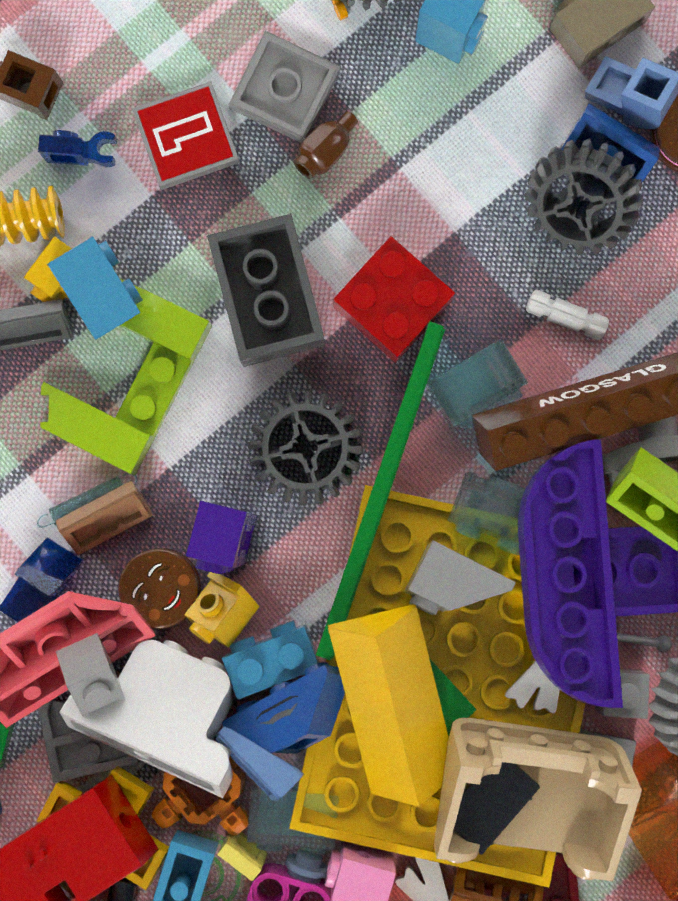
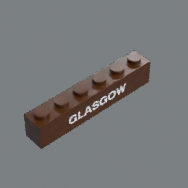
[472,352,678,471]

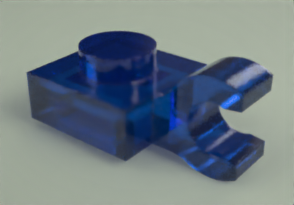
[38,130,118,167]

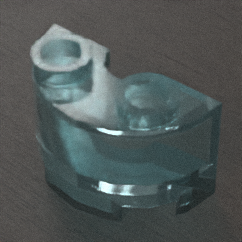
[448,472,525,555]

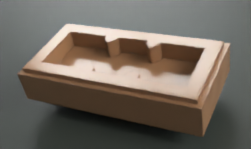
[55,480,153,555]

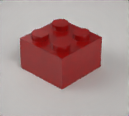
[333,236,455,363]

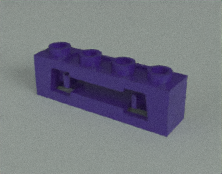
[186,500,259,574]

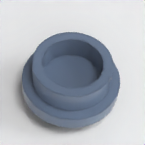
[285,849,328,883]

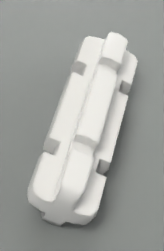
[526,290,609,340]

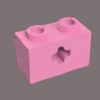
[325,841,396,901]

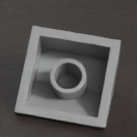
[404,540,516,615]

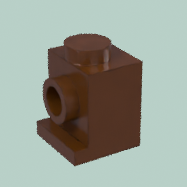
[0,50,63,120]

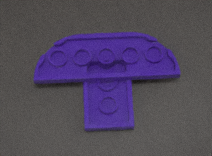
[518,439,678,708]

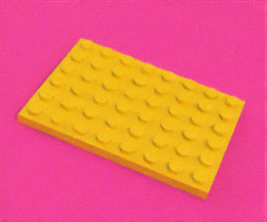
[289,485,585,888]

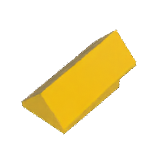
[328,604,449,807]

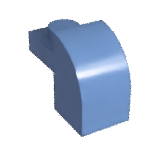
[585,56,678,129]

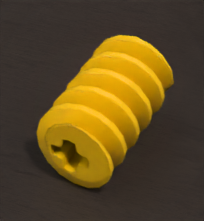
[0,185,65,246]

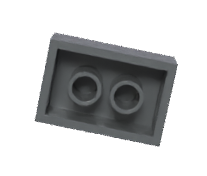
[207,213,325,367]

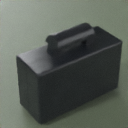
[454,762,540,855]

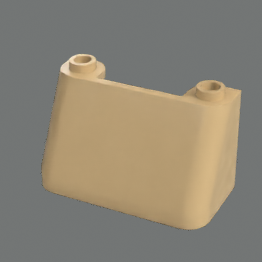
[434,718,642,881]

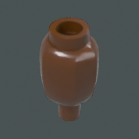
[293,111,358,179]

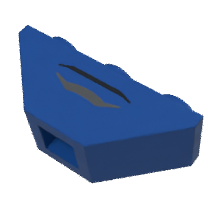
[222,662,345,754]

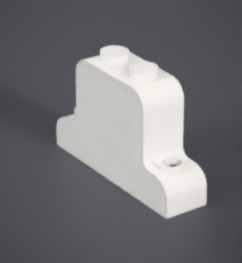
[59,640,233,798]

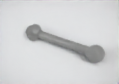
[617,632,672,652]

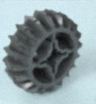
[525,138,644,256]
[248,390,364,506]

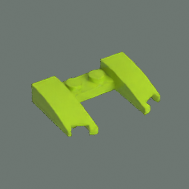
[40,278,212,475]

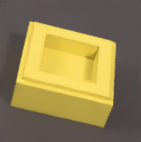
[217,832,267,881]

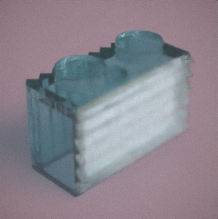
[426,338,528,431]

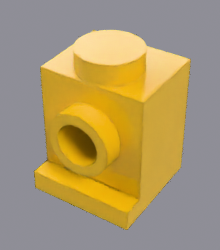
[24,236,72,302]
[184,572,260,648]

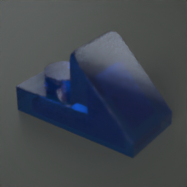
[0,537,84,622]

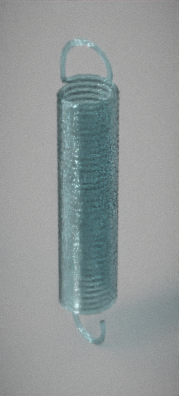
[37,473,138,528]

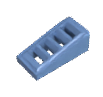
[215,726,304,801]

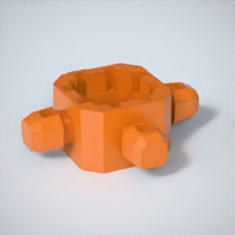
[151,756,250,836]

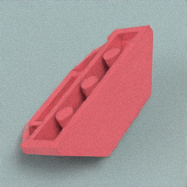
[0,591,156,728]

